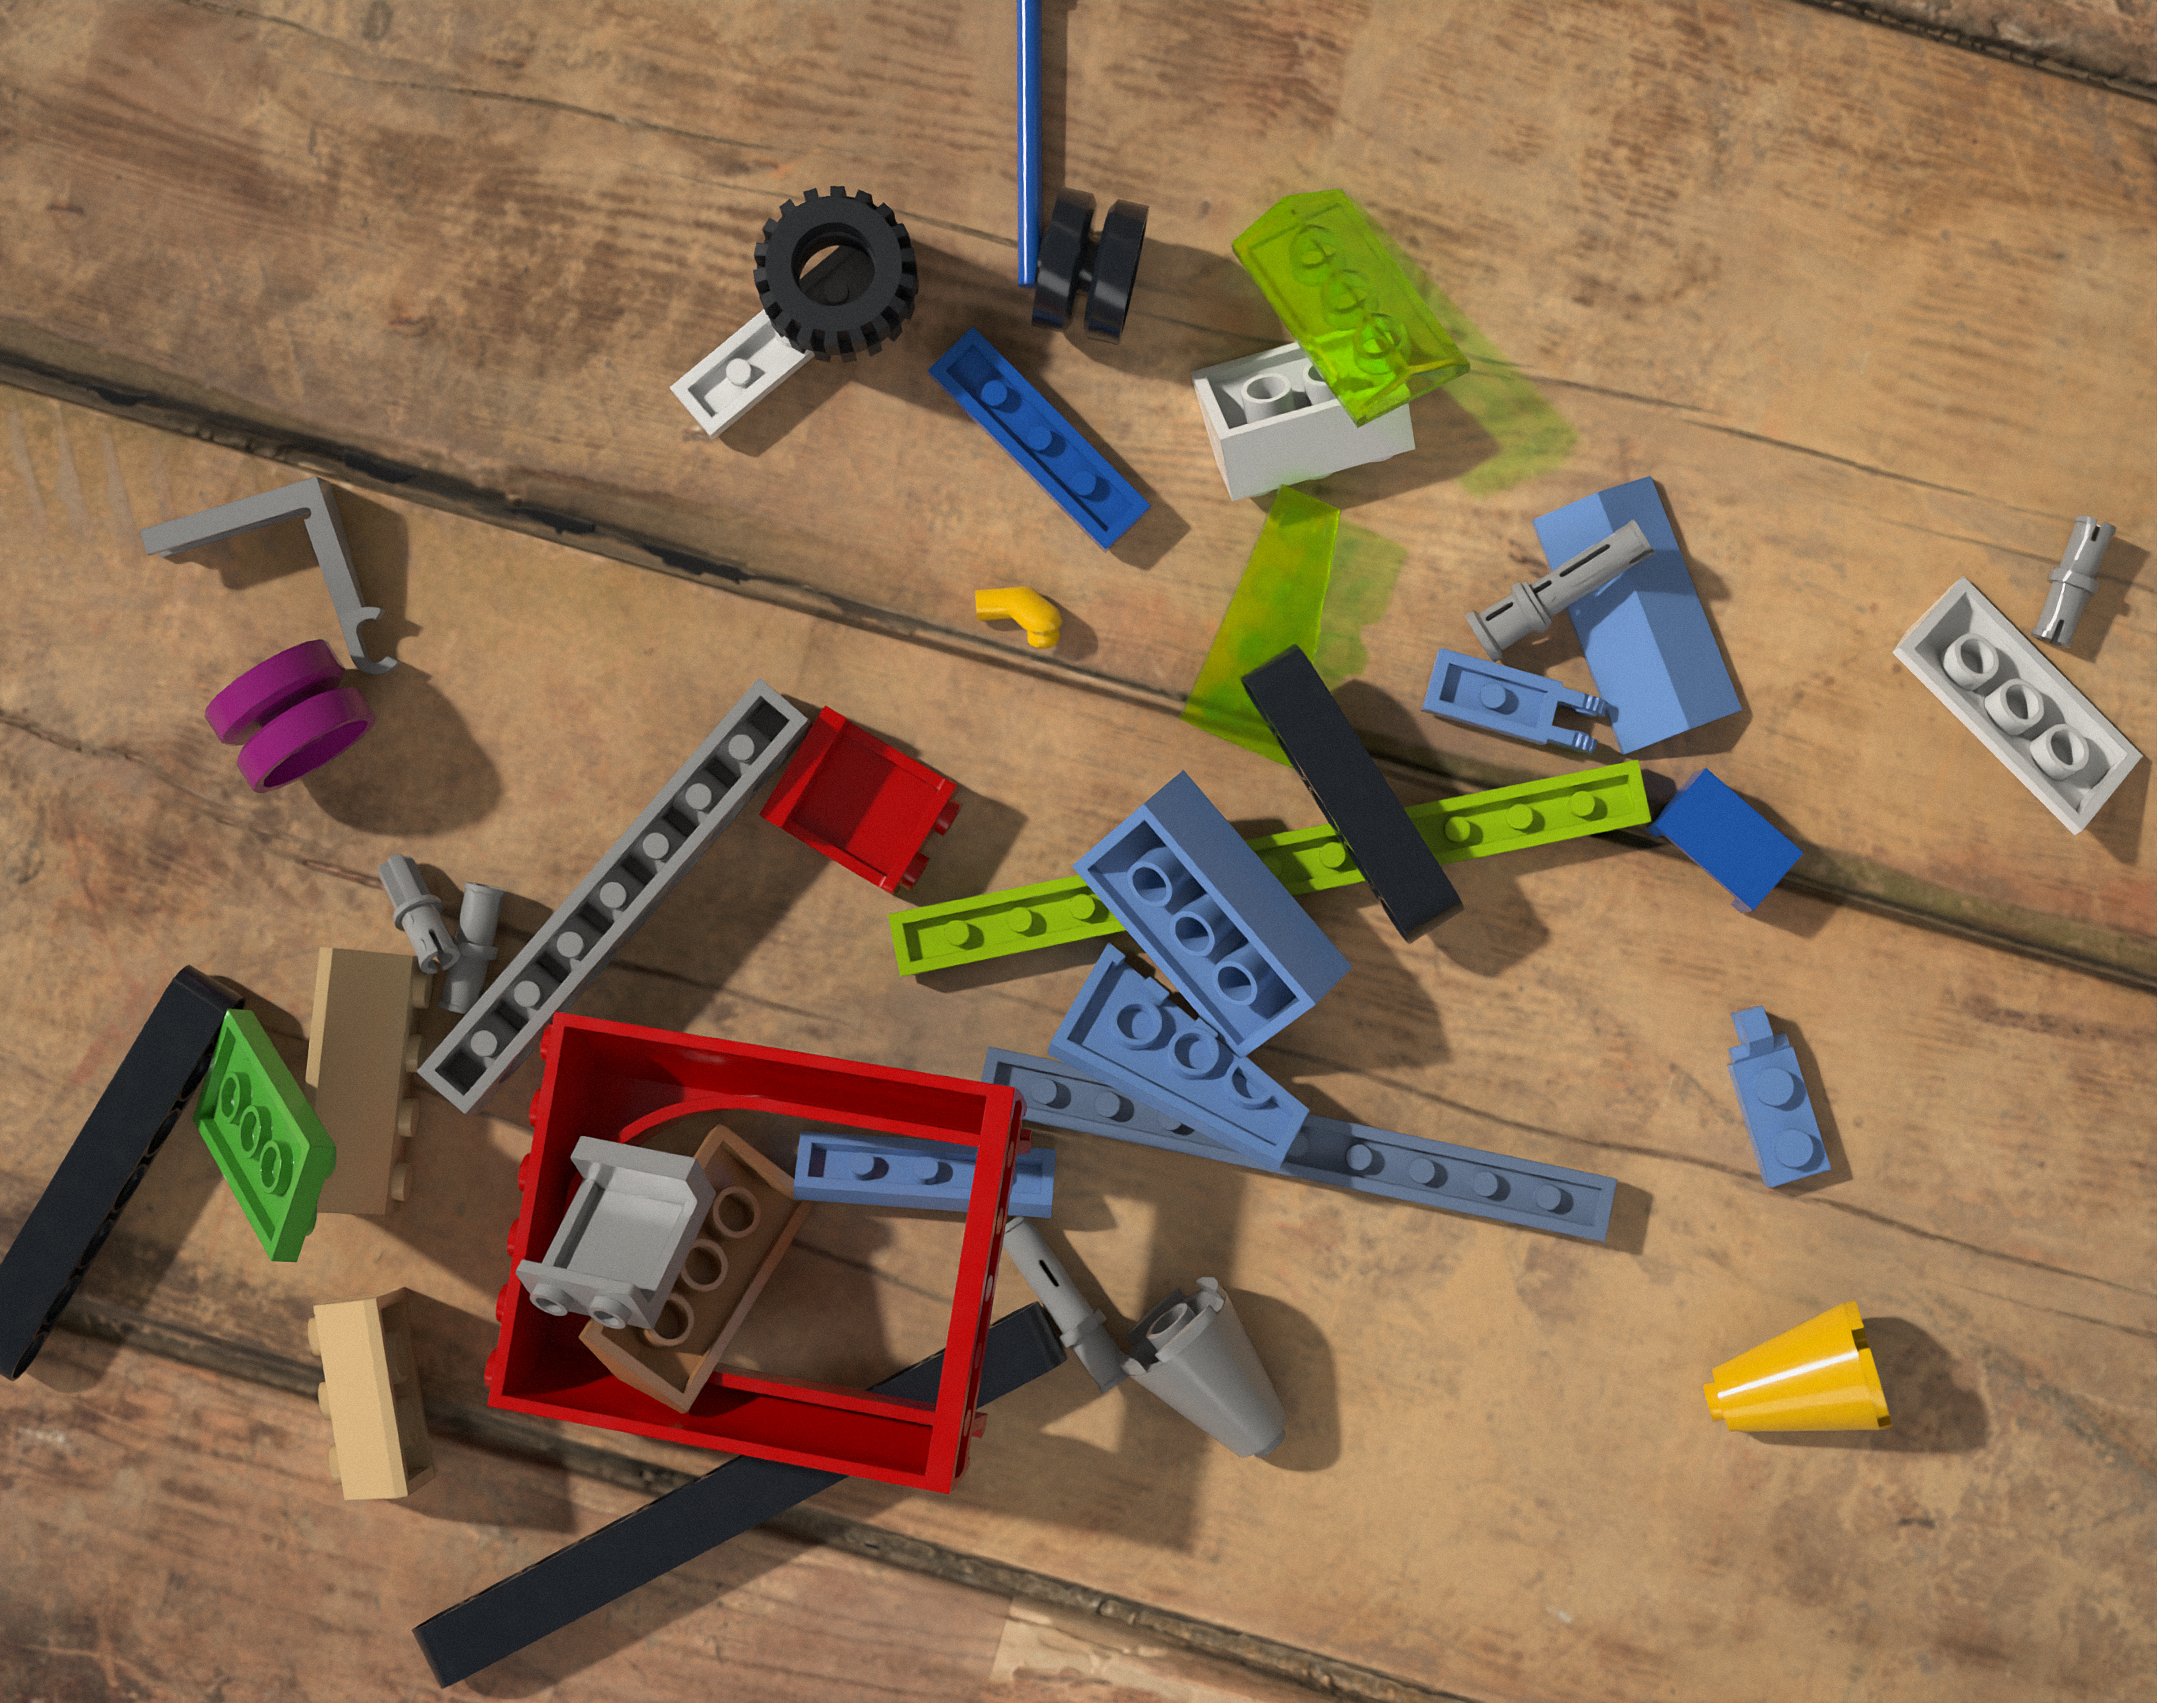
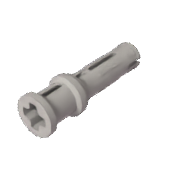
[1465,519,1656,663]

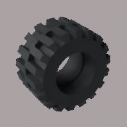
[753,186,919,363]

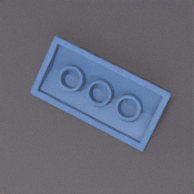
[1532,476,1742,756]

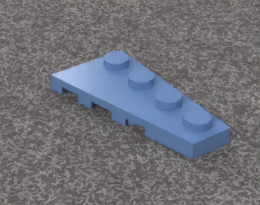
[1048,942,1309,1172]

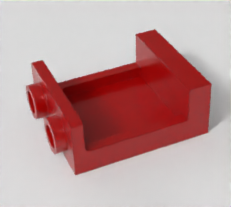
[759,705,963,897]

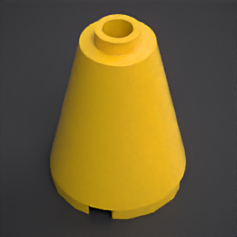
[1703,1299,1893,1432]

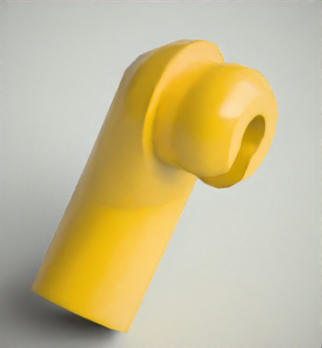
[975,586,1063,649]

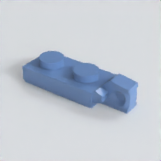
[1727,1005,1831,1188]

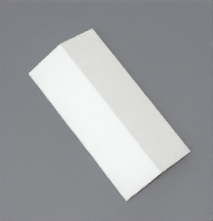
[1892,576,2143,836]

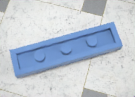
[793,1131,1056,1218]

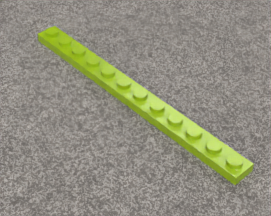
[887,760,1652,977]

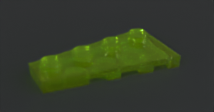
[1178,484,1341,769]

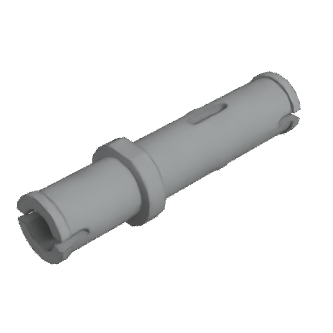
[1003,1216,1129,1394]

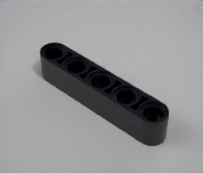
[1240,643,1464,945]

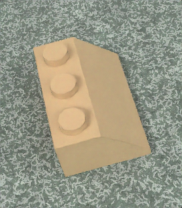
[308,1287,435,1500]

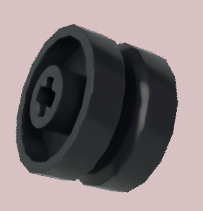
[1031,187,1149,345]

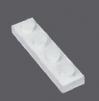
[669,246,875,440]

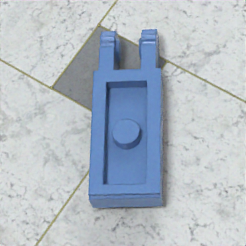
[1421,648,1608,755]

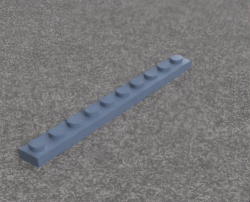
[981,1046,1617,1242]

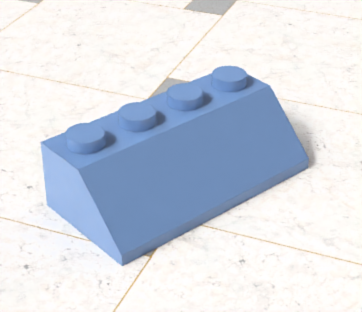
[1072,770,1353,1059]

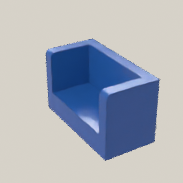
[1645,768,1803,913]

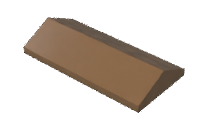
[578,1122,816,1414]

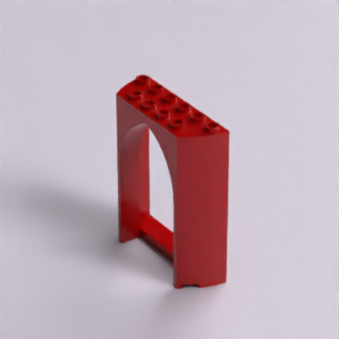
[484,1011,1032,1494]

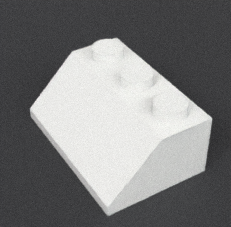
[1191,321,1415,501]

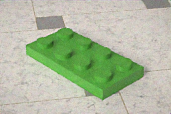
[192,1008,336,1262]

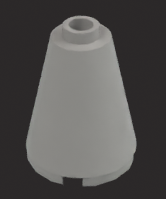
[1116,1277,1288,1458]

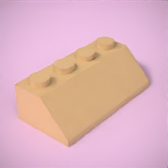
[304,947,433,1215]

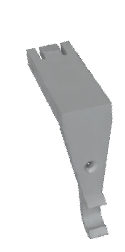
[139,476,402,675]

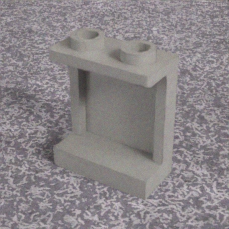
[515,1136,717,1330]

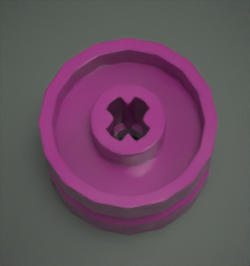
[204,639,377,793]

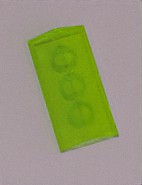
[1231,188,1470,428]

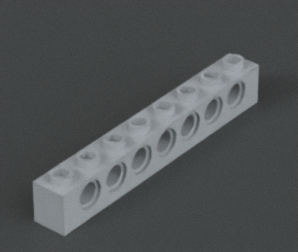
[416,677,813,1114]

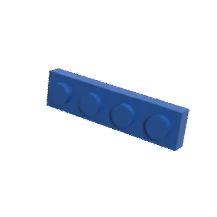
[928,327,1151,553]

